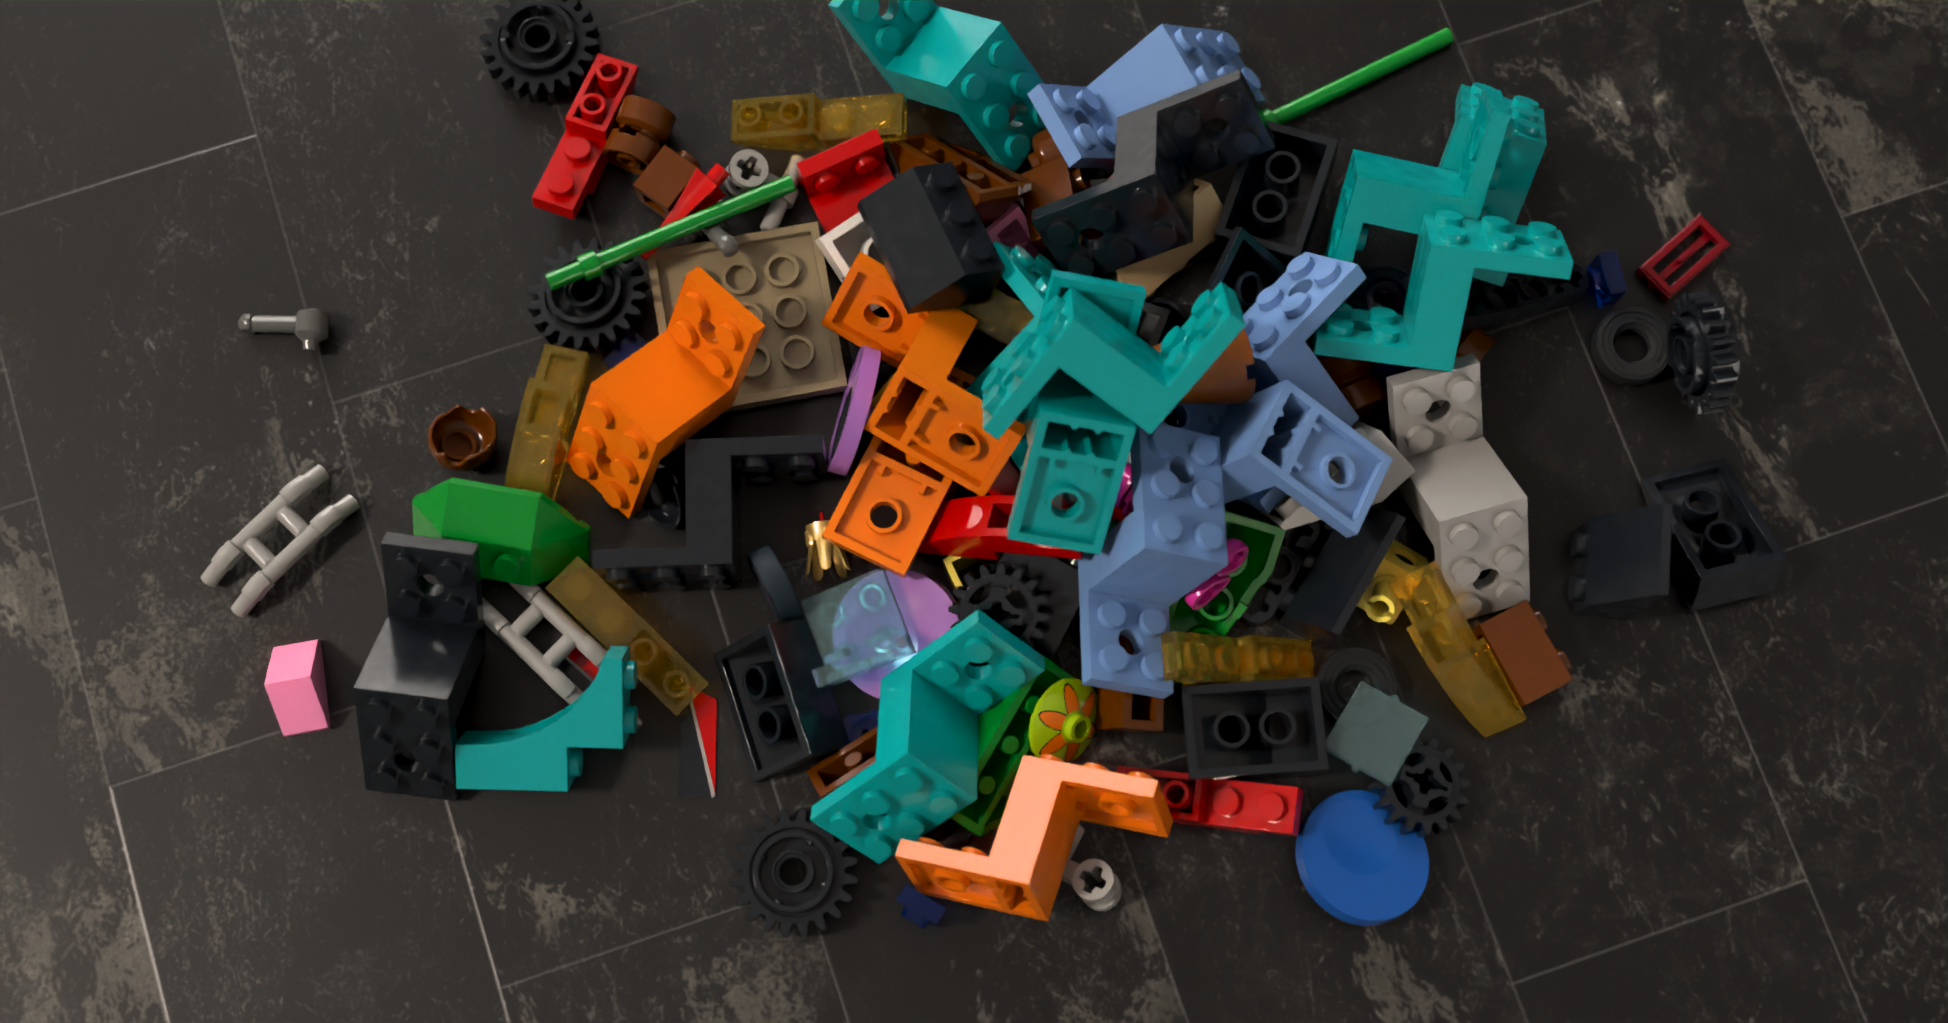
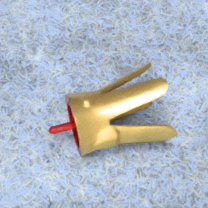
[805,512,851,582]

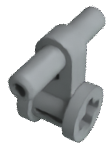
[722,149,805,231]
[1062,824,1122,911]

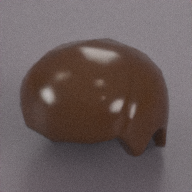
[428,404,497,472]

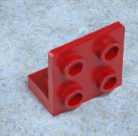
[796,128,894,234]

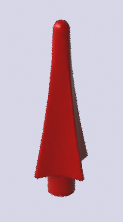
[641,163,730,259]

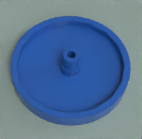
[1295,790,1429,926]

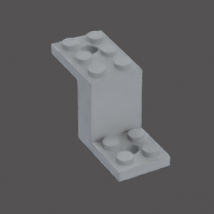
[1386,353,1530,626]

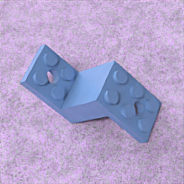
[1027,23,1266,169]
[1237,252,1367,514]
[1161,379,1393,538]
[1078,423,1228,699]

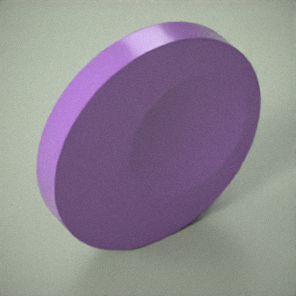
[833,570,959,699]

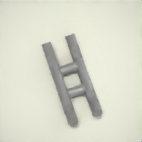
[200,464,359,618]
[482,582,607,705]

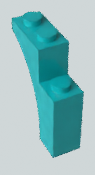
[455,646,638,792]

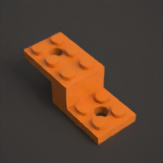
[822,367,977,579]

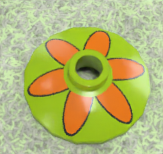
[1028,677,1097,763]

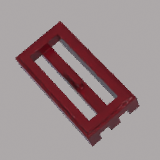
[1634,214,1731,303]

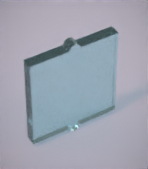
[1326,681,1428,787]

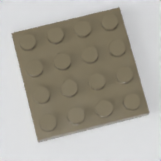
[647,221,848,413]

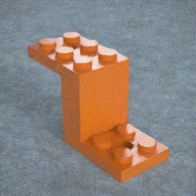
[821,252,1026,496]
[566,266,766,519]
[895,754,1173,922]

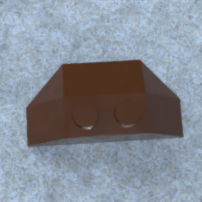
[890,133,1032,225]

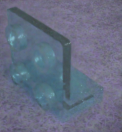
[801,569,916,688]

